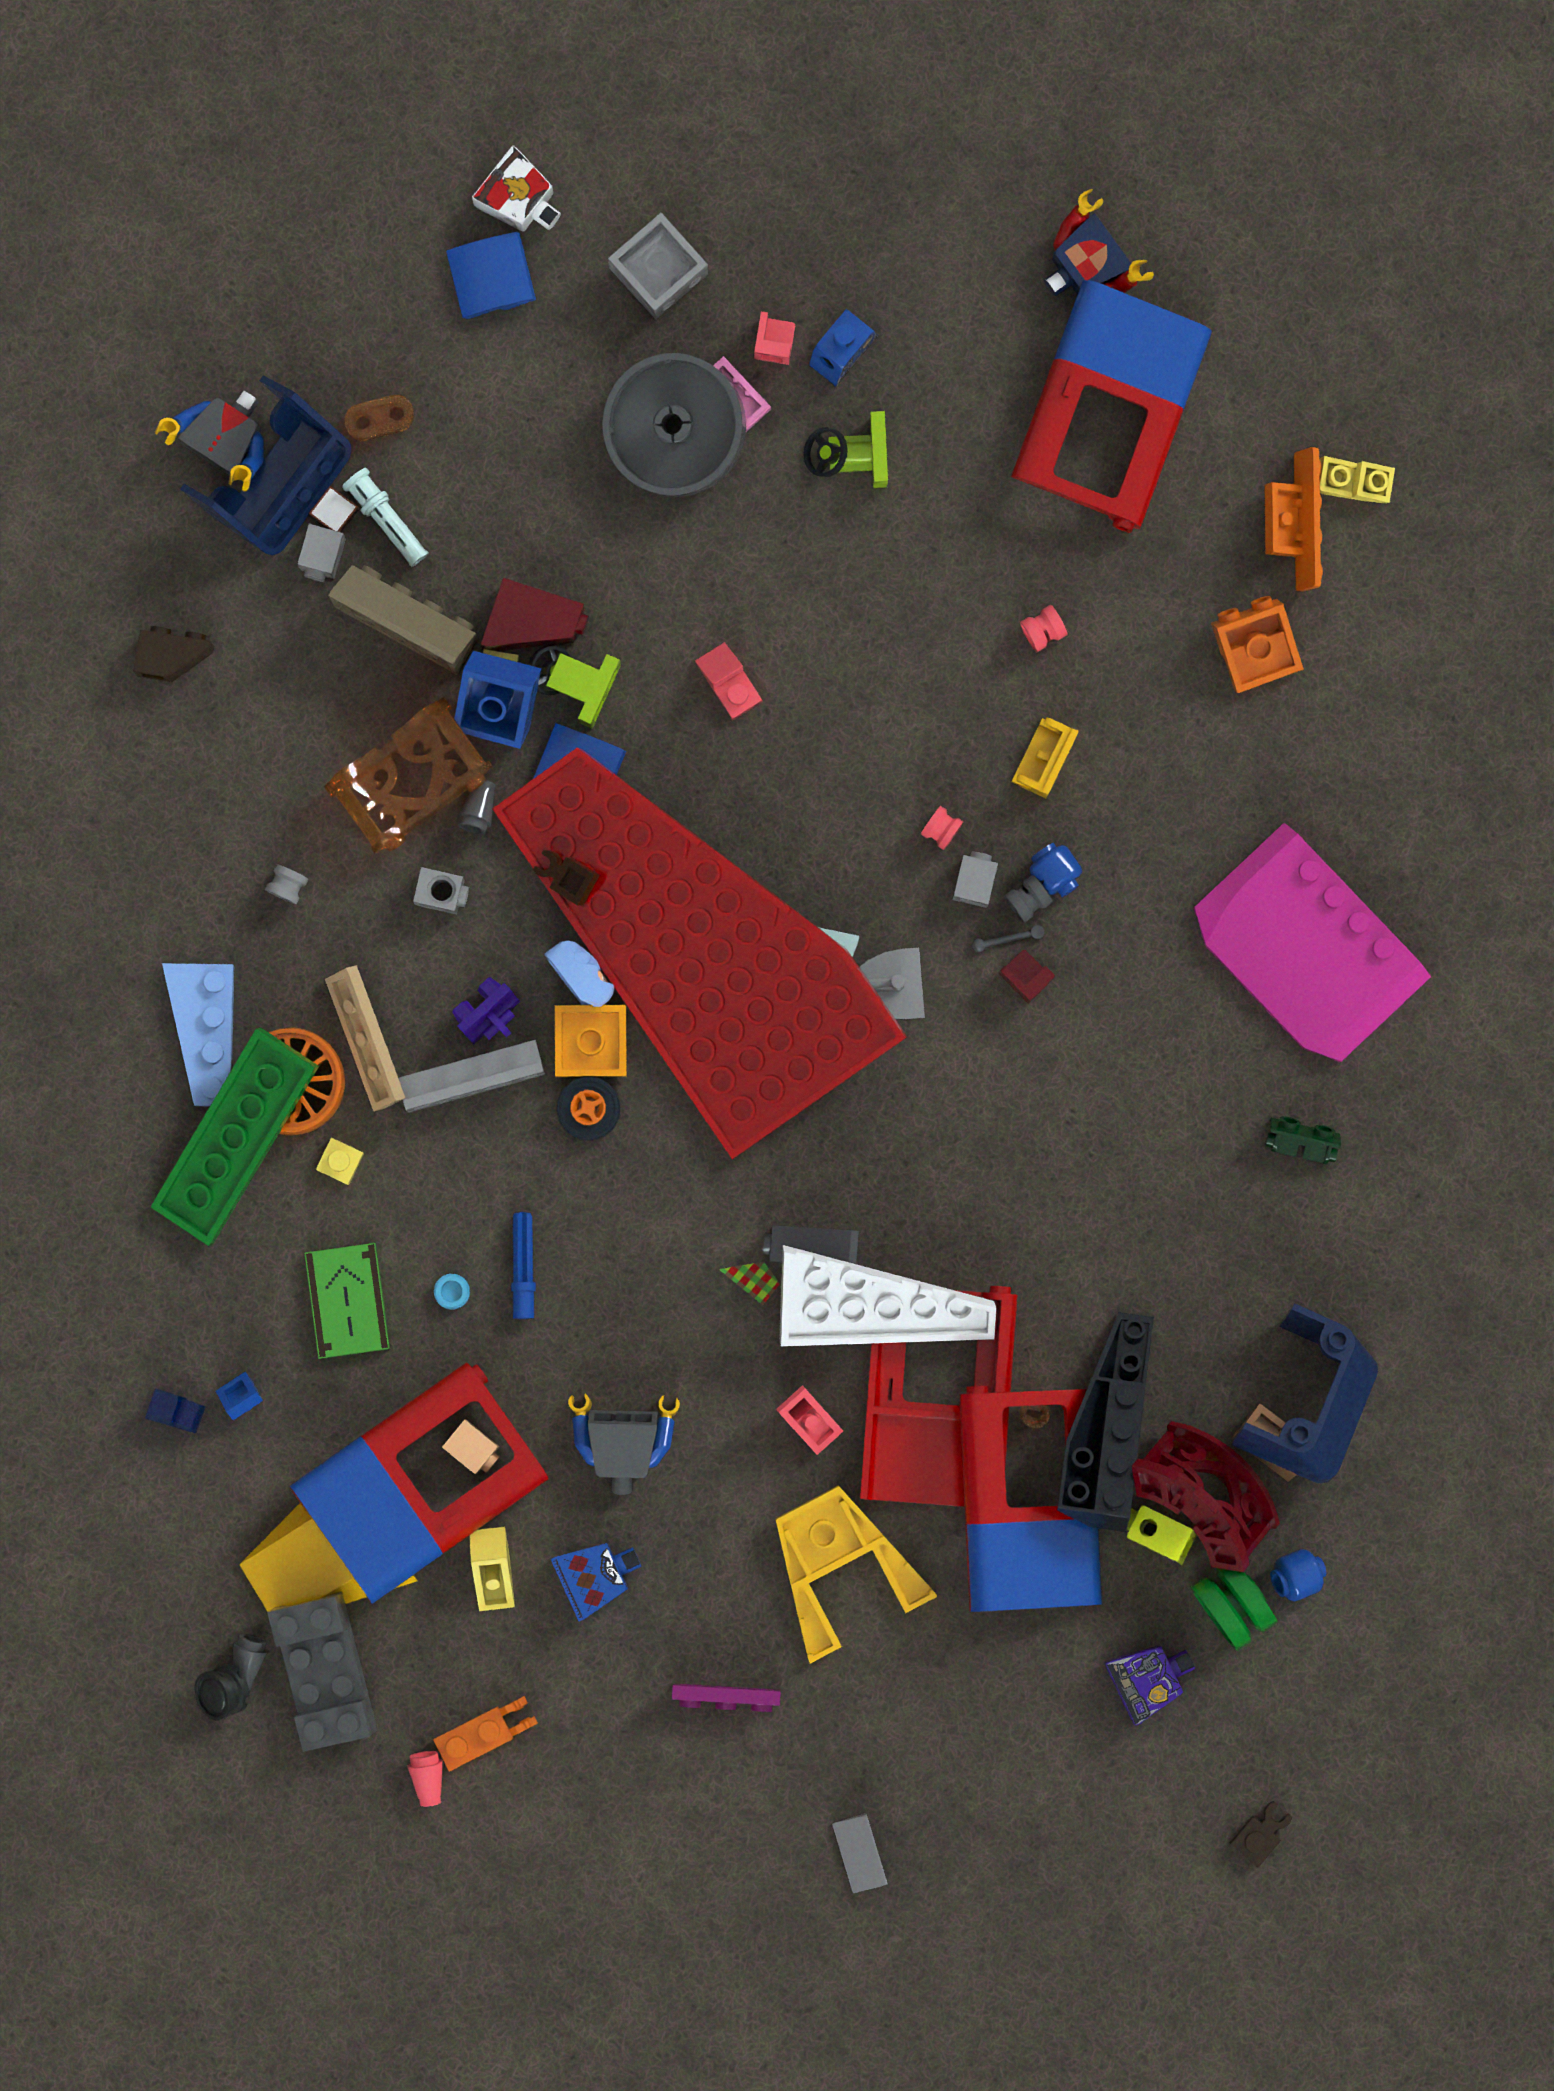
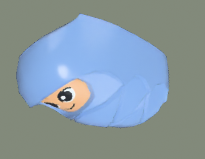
[544,941,614,1007]

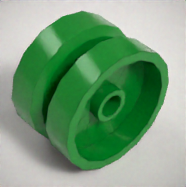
[1190,1568,1278,1651]

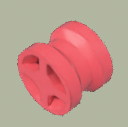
[921,806,964,851]

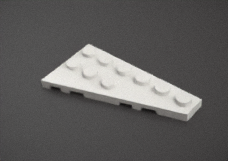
[779,1245,996,1346]

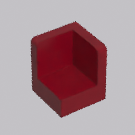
[999,950,1055,1004]

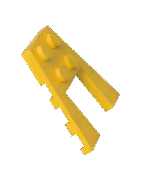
[775,1485,937,1664]

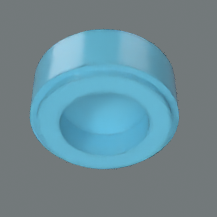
[434,1274,470,1310]

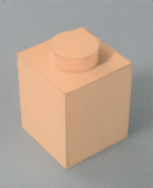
[442,1419,500,1474]

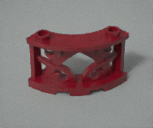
[1132,1421,1280,1572]

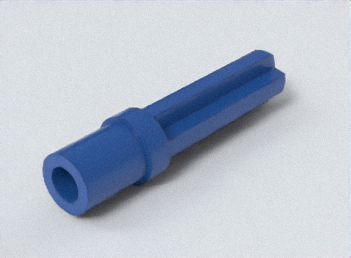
[511,1212,536,1319]

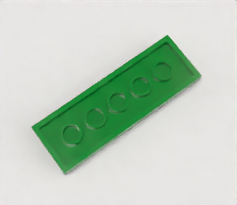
[151,1027,319,1246]

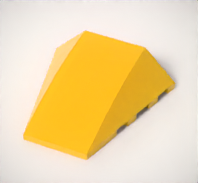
[239,1503,418,1612]

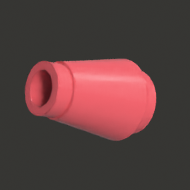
[407,1751,443,1807]

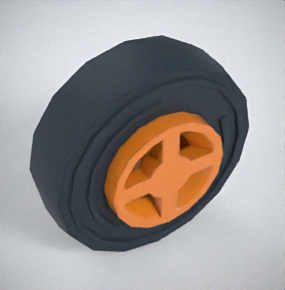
[557,1076,621,1140]

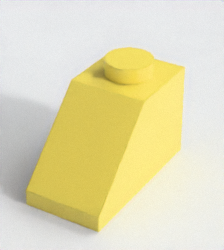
[470,1527,515,1611]

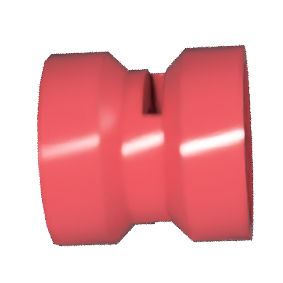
[1020,605,1068,652]

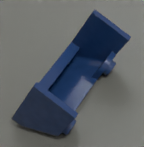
[180,375,351,555]
[1231,1303,1378,1483]

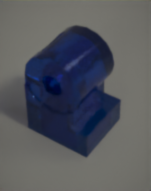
[145,1388,206,1433]

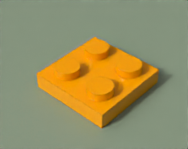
[555,1005,627,1078]

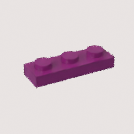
[672,1683,781,1712]

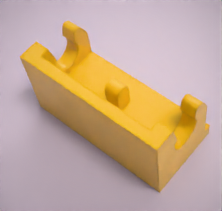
[1011,717,1079,799]

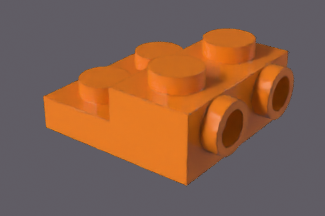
[1211,596,1304,693]

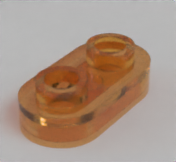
[344,395,415,441]

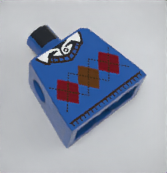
[551,1543,642,1621]

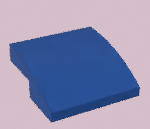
[446,232,536,319]
[533,723,626,779]

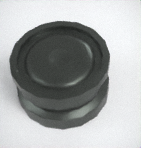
[194,1664,250,1721]

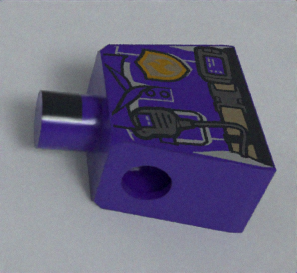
[1103,1645,1195,1726]

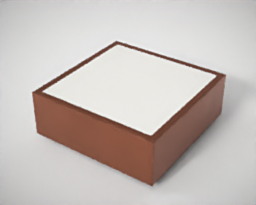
[309,486,359,532]

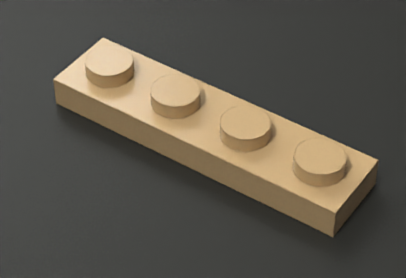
[325,965,405,1111]

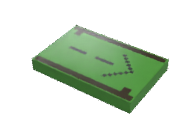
[305,1243,390,1359]

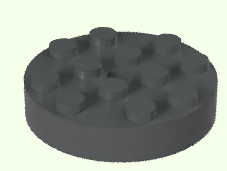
[602,353,746,497]

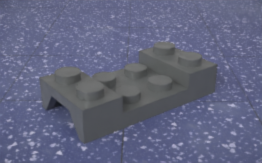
[267,1592,378,1752]

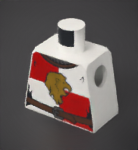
[472,145,561,232]

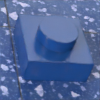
[216,1371,263,1420]

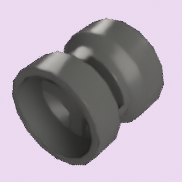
[1004,875,1053,924]

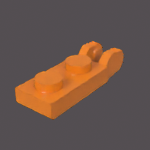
[433,1696,538,1772]

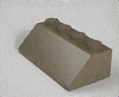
[328,565,478,675]

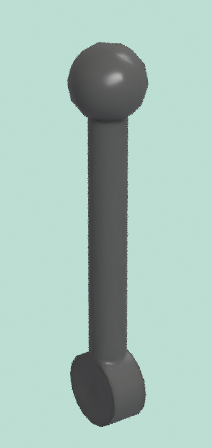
[972,925,1044,952]

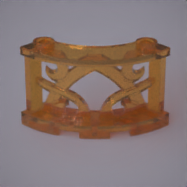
[324,697,493,854]

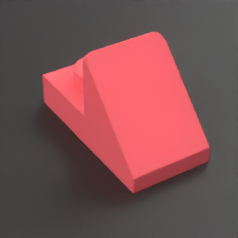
[695,642,762,721]
[776,1385,843,1455]

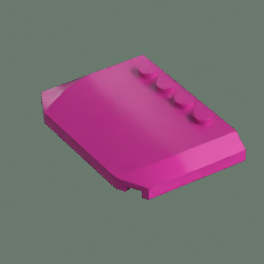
[1193,823,1431,1062]

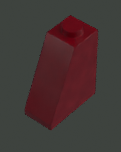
[481,577,589,651]

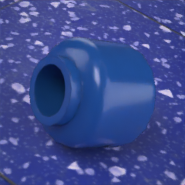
[1029,843,1082,897]
[1270,1549,1327,1602]

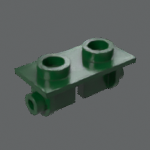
[1265,1116,1341,1165]

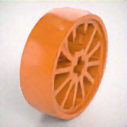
[269,1028,345,1135]

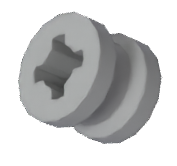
[265,864,309,905]

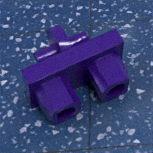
[452,977,521,1045]

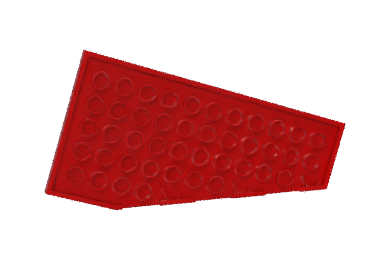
[492,747,908,1159]

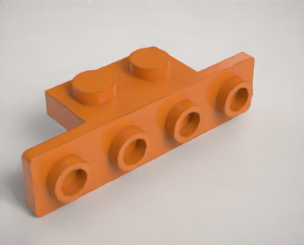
[1265,447,1323,592]

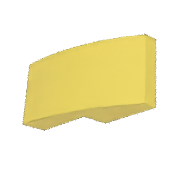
[1319,456,1395,504]

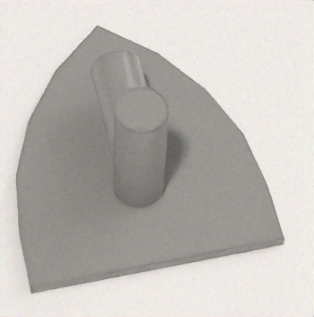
[860,947,925,1019]

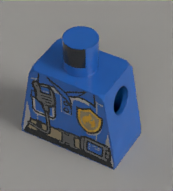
[809,309,878,387]

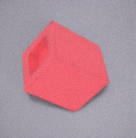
[754,311,795,365]

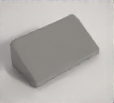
[832,1813,888,1893]

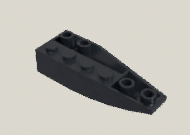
[1057,1312,1154,1532]

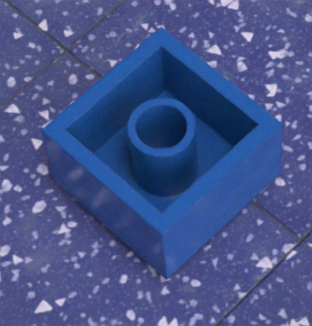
[452,651,541,749]

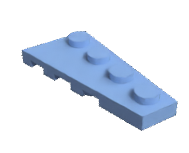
[162,963,234,1107]

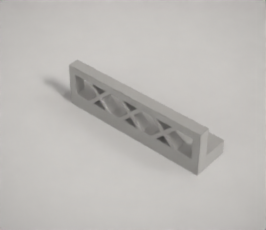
[398,1040,545,1113]

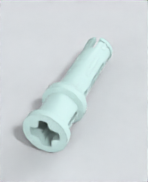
[342,468,429,567]

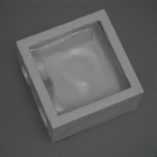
[608,213,708,320]

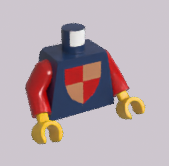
[1044,189,1154,297]

